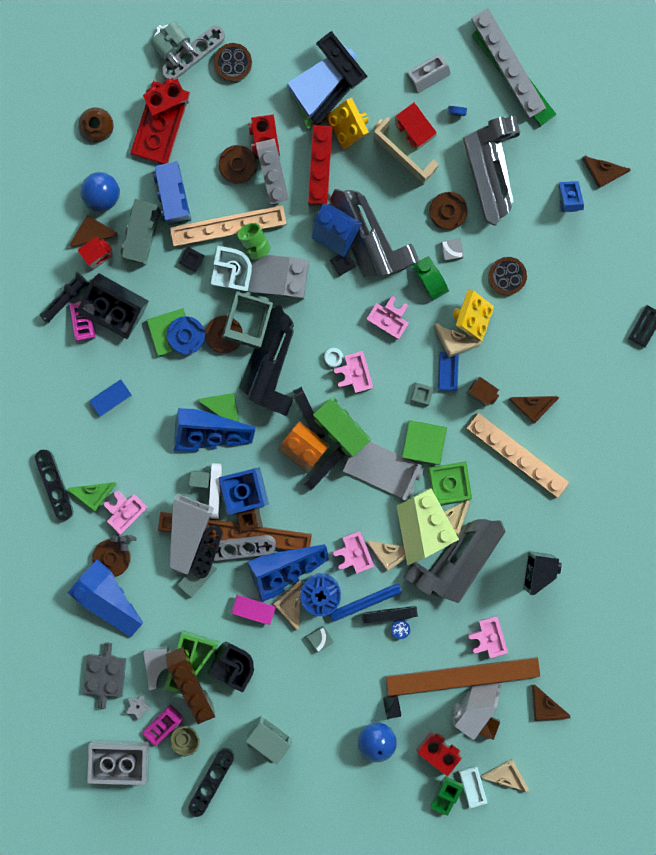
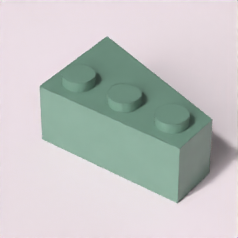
[120,199,161,265]

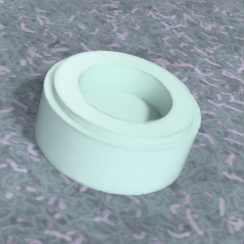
[324,348,343,367]

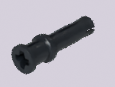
[40,272,89,323]

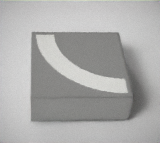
[441,238,464,261]

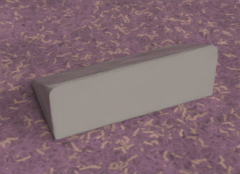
[407,54,451,93]

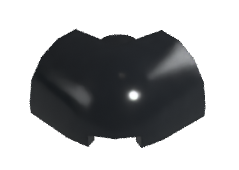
[207,641,254,693]

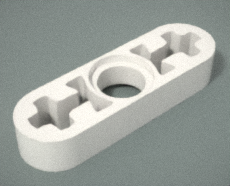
[209,463,222,519]

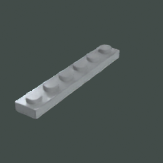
[471,8,546,119]

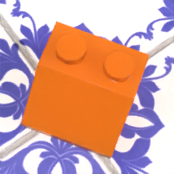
[278,421,329,473]

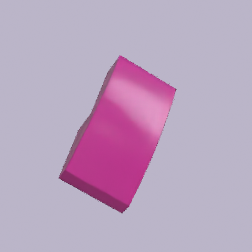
[231,595,276,625]

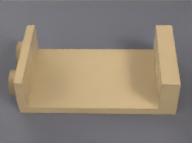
[373,117,439,184]

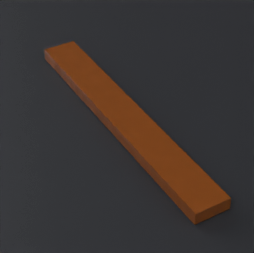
[158,512,312,550]
[386,657,540,696]

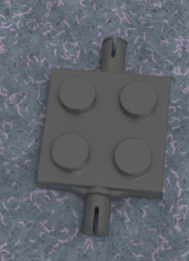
[84,642,126,708]

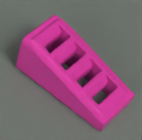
[70,302,96,341]
[142,704,184,746]

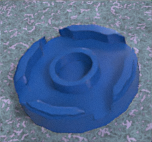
[167,316,206,355]

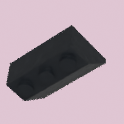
[77,273,149,339]
[523,551,562,595]

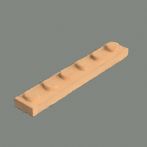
[170,205,287,247]
[467,413,569,498]

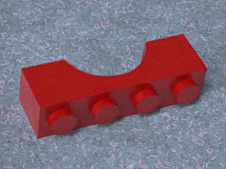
[308,125,333,206]

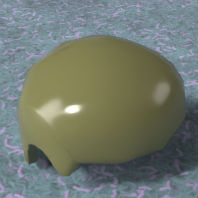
[170,726,200,756]

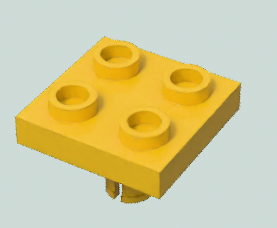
[327,98,369,150]
[453,290,494,341]

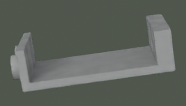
[342,442,423,500]

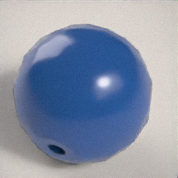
[80,172,120,212]
[358,723,397,762]

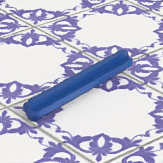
[330,583,402,622]

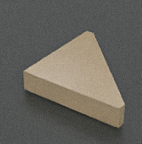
[434,323,481,357]
[444,500,470,535]
[367,541,406,571]
[273,580,302,630]
[481,759,529,792]

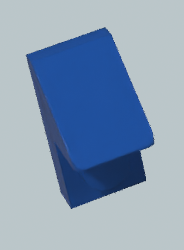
[559,181,584,212]

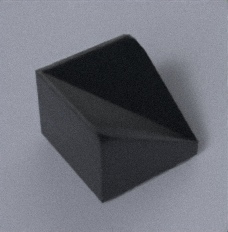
[383,695,402,719]

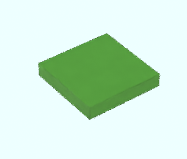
[147,308,186,356]
[402,420,447,465]
[428,461,472,504]

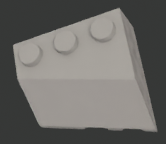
[450,682,502,740]

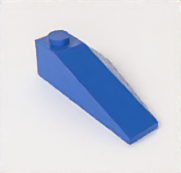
[174,408,255,452]
[248,544,329,602]
[67,559,143,637]

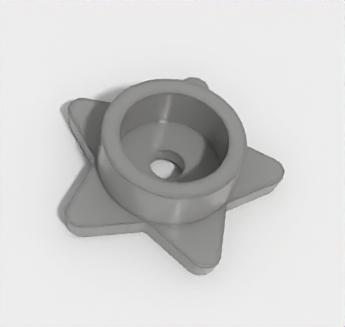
[126,695,151,720]

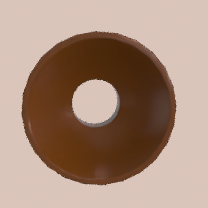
[79,107,114,143]

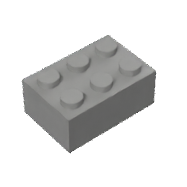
[87,740,149,785]

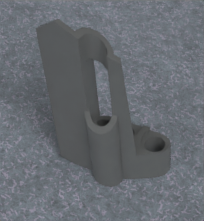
[463,116,520,226]
[330,189,420,277]
[404,519,506,603]

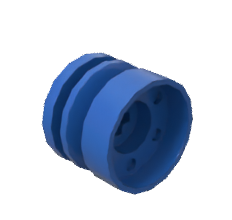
[300,573,341,616]

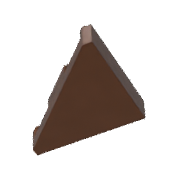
[582,155,631,188]
[69,215,118,247]
[509,396,559,424]
[532,684,571,721]

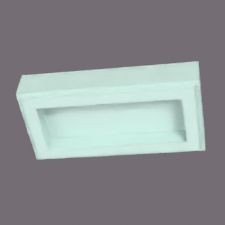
[458,765,488,809]

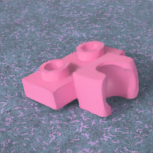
[366,296,409,340]
[333,351,374,393]
[104,491,148,535]
[333,531,374,574]
[468,615,508,658]

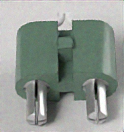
[151,22,195,66]

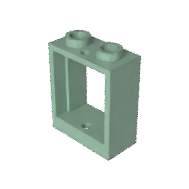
[221,290,273,349]

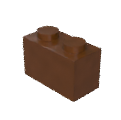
[466,377,499,406]

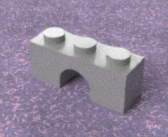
[256,139,289,204]

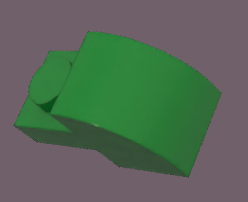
[412,256,449,301]
[430,776,464,816]

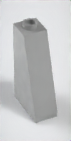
[170,494,214,575]

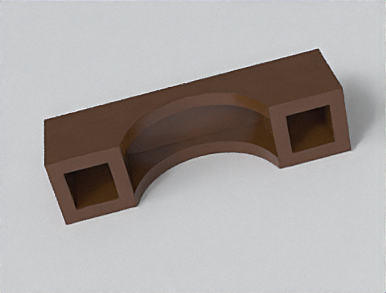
[165,647,216,724]

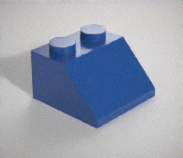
[312,204,362,257]
[219,467,269,515]

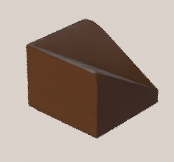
[237,508,263,532]
[479,717,500,740]

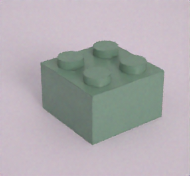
[246,716,292,764]

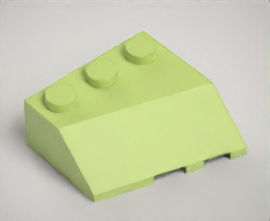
[397,488,459,565]

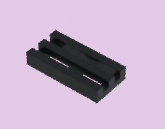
[628,305,656,348]

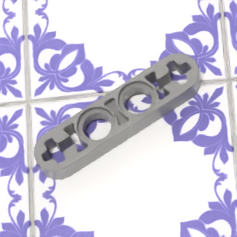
[162,26,225,80]
[202,535,276,561]

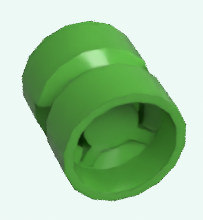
[237,223,271,260]

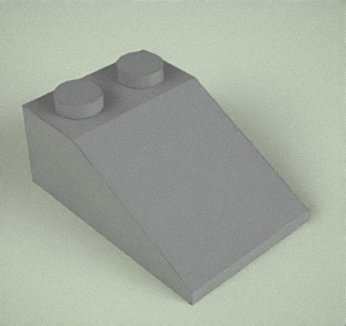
[248,255,309,299]

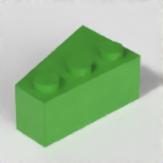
[313,397,372,457]
[164,630,220,694]

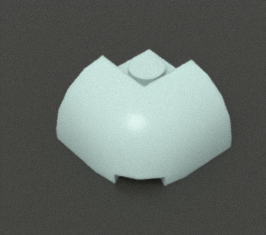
[211,246,252,292]

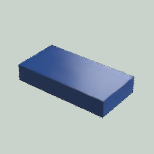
[438,352,459,391]
[90,379,132,417]

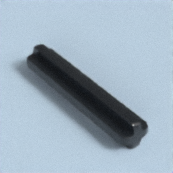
[311,80,351,124]

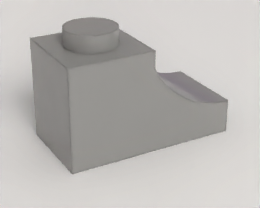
[143,646,172,690]

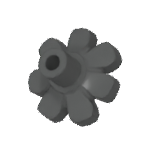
[112,535,137,551]

